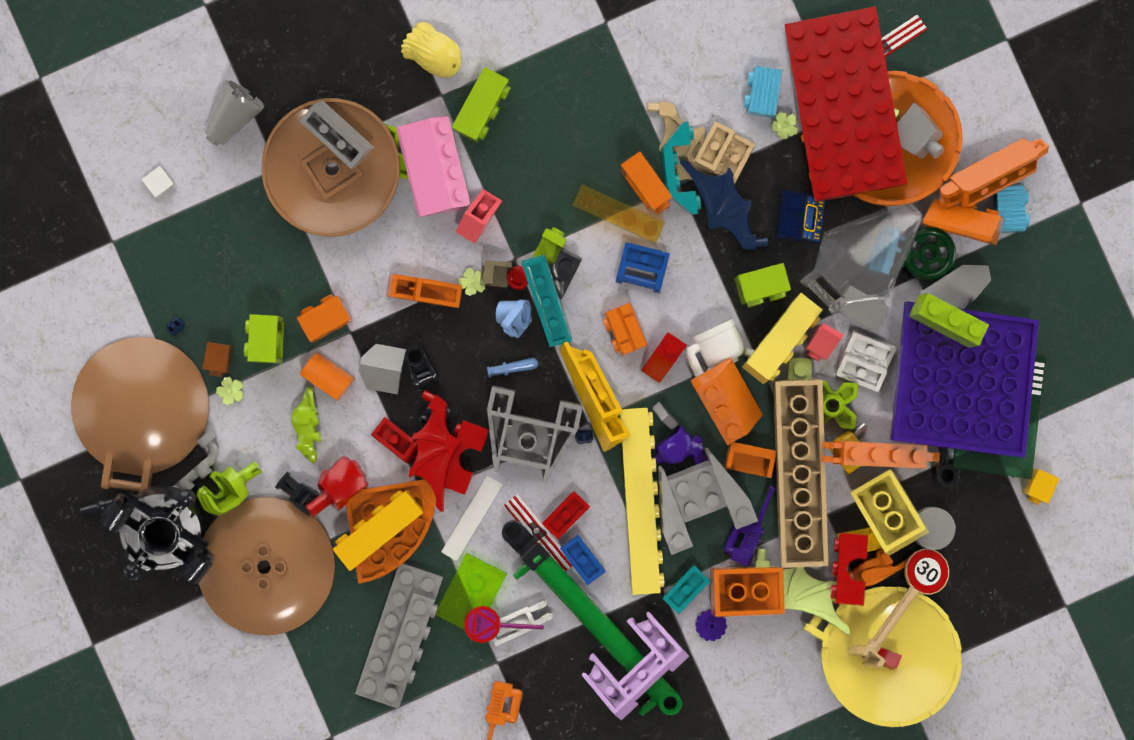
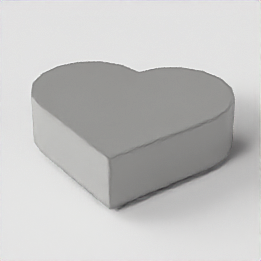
[653,402,679,429]

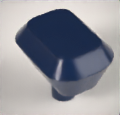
[166,317,185,336]
[575,430,593,444]

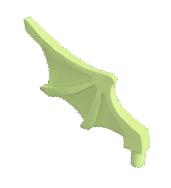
[755,549,850,635]

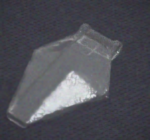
[801,204,924,315]

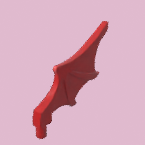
[408,390,461,512]

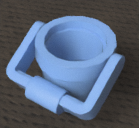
[496,300,532,338]

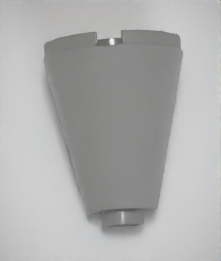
[204,80,265,146]

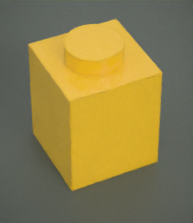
[1022,468,1060,506]

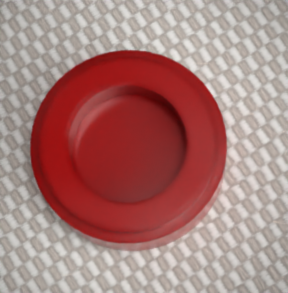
[507,265,528,290]

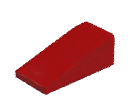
[371,417,418,464]

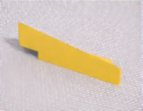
[560,342,631,452]

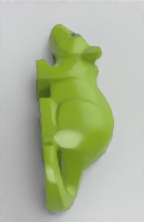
[291,387,322,464]

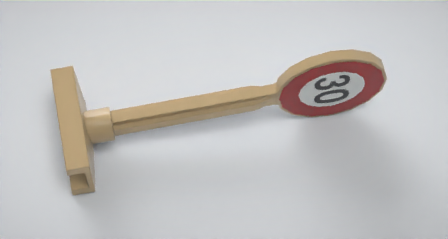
[847,549,949,668]

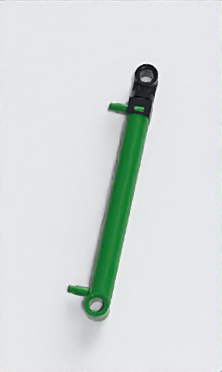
[502,519,682,716]

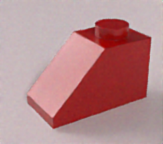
[641,332,687,383]

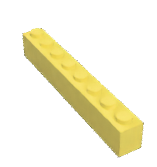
[620,408,664,595]

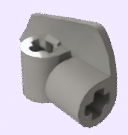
[919,265,991,309]

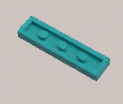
[522,255,572,347]

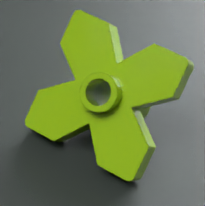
[822,380,859,429]

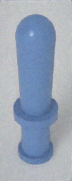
[487,358,538,378]

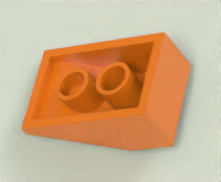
[710,567,785,617]

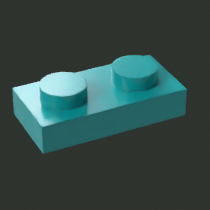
[662,565,711,614]

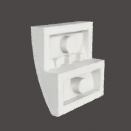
[836,330,896,392]

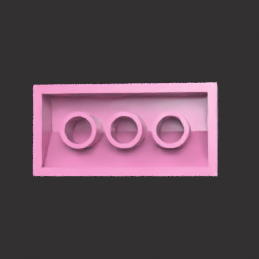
[396,116,471,218]

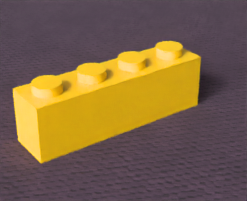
[333,490,425,571]

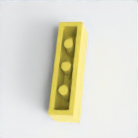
[742,293,822,384]

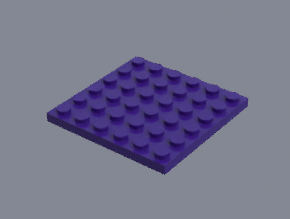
[890,301,1039,458]

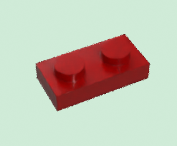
[542,491,590,539]

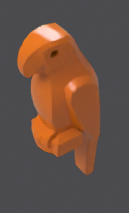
[834,549,908,586]

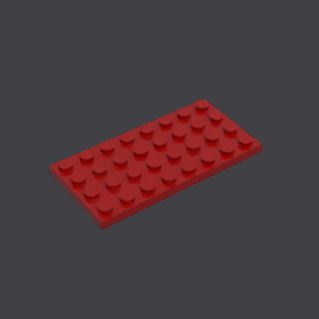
[784,6,908,202]

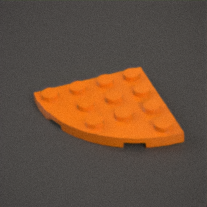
[346,479,436,584]

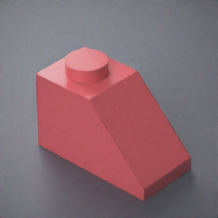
[456,189,502,243]
[804,323,844,362]

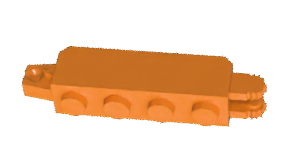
[939,138,1049,208]
[821,441,940,468]

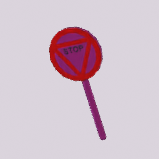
[464,606,544,643]

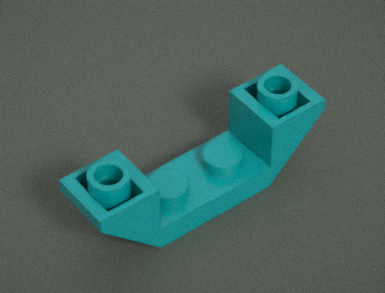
[661,121,701,214]

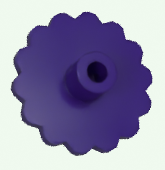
[695,609,727,641]

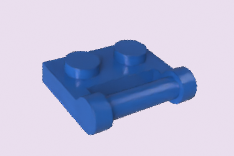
[615,242,670,294]

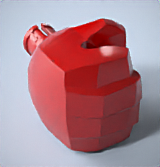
[305,456,369,517]

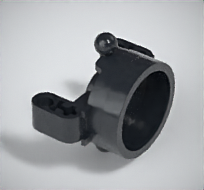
[101,485,214,584]

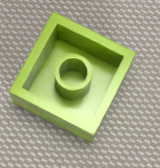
[734,263,791,308]
[244,314,285,364]

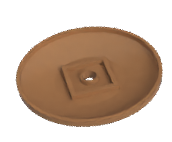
[262,98,400,237]
[199,497,335,635]

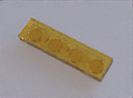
[572,184,666,244]

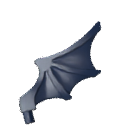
[680,161,769,250]

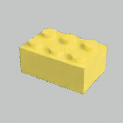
[850,469,929,555]

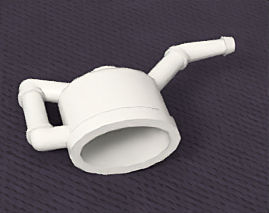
[684,318,794,377]

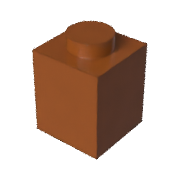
[203,342,234,377]

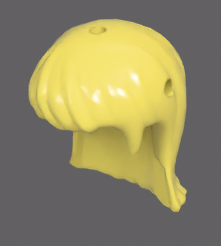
[401,22,462,79]

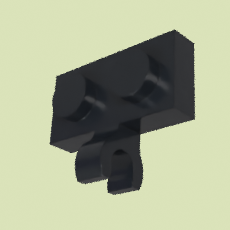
[547,248,582,300]

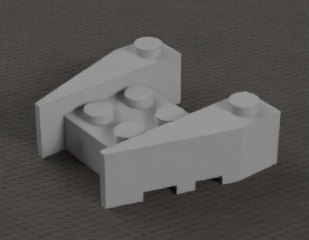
[487,385,583,483]
[658,448,758,555]

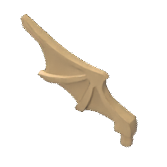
[648,102,714,181]

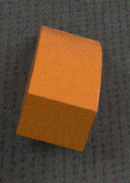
[386,274,462,308]

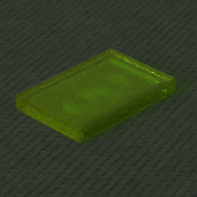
[435,552,507,630]

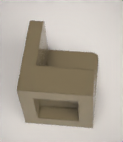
[480,260,512,287]

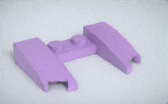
[582,612,689,720]

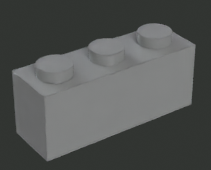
[299,101,374,169]

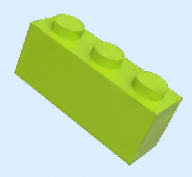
[452,66,511,143]
[909,293,989,348]

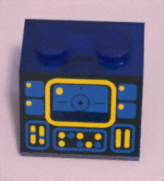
[775,190,826,244]

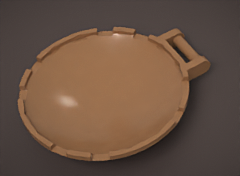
[71,337,209,492]

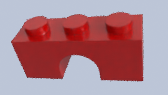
[445,420,489,495]
[830,533,868,606]

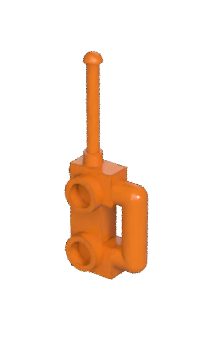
[484,680,523,740]

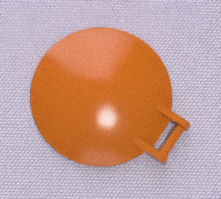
[801,71,963,206]

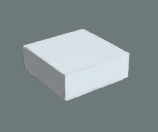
[141,166,175,198]

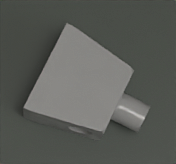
[897,103,945,159]

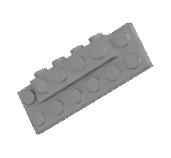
[355,563,443,709]

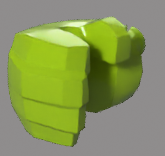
[197,461,262,516]

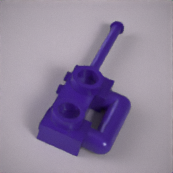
[724,486,775,567]

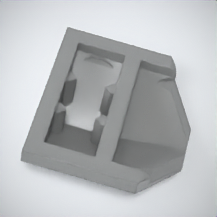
[359,344,406,394]

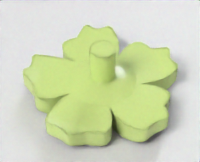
[771,111,799,139]
[458,268,486,296]
[216,377,244,405]

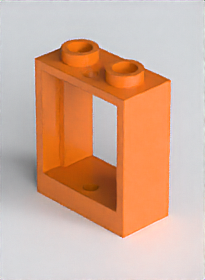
[620,151,672,215]

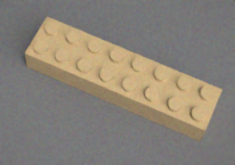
[773,379,829,568]

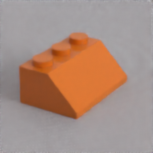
[923,199,1004,246]
[690,358,763,445]

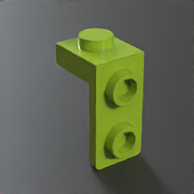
[532,227,567,264]

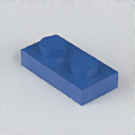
[560,535,606,585]

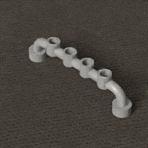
[149,430,219,524]

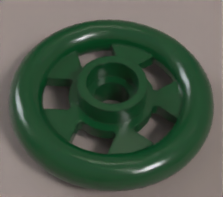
[902,226,956,281]

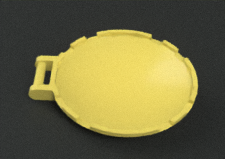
[803,586,962,727]

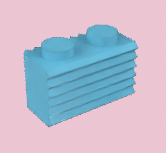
[743,66,782,118]
[993,185,1030,233]

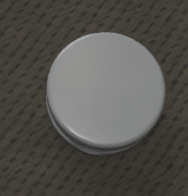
[915,507,955,550]

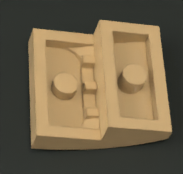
[694,121,755,185]

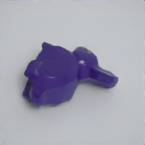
[655,425,708,465]

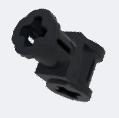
[275,471,321,516]

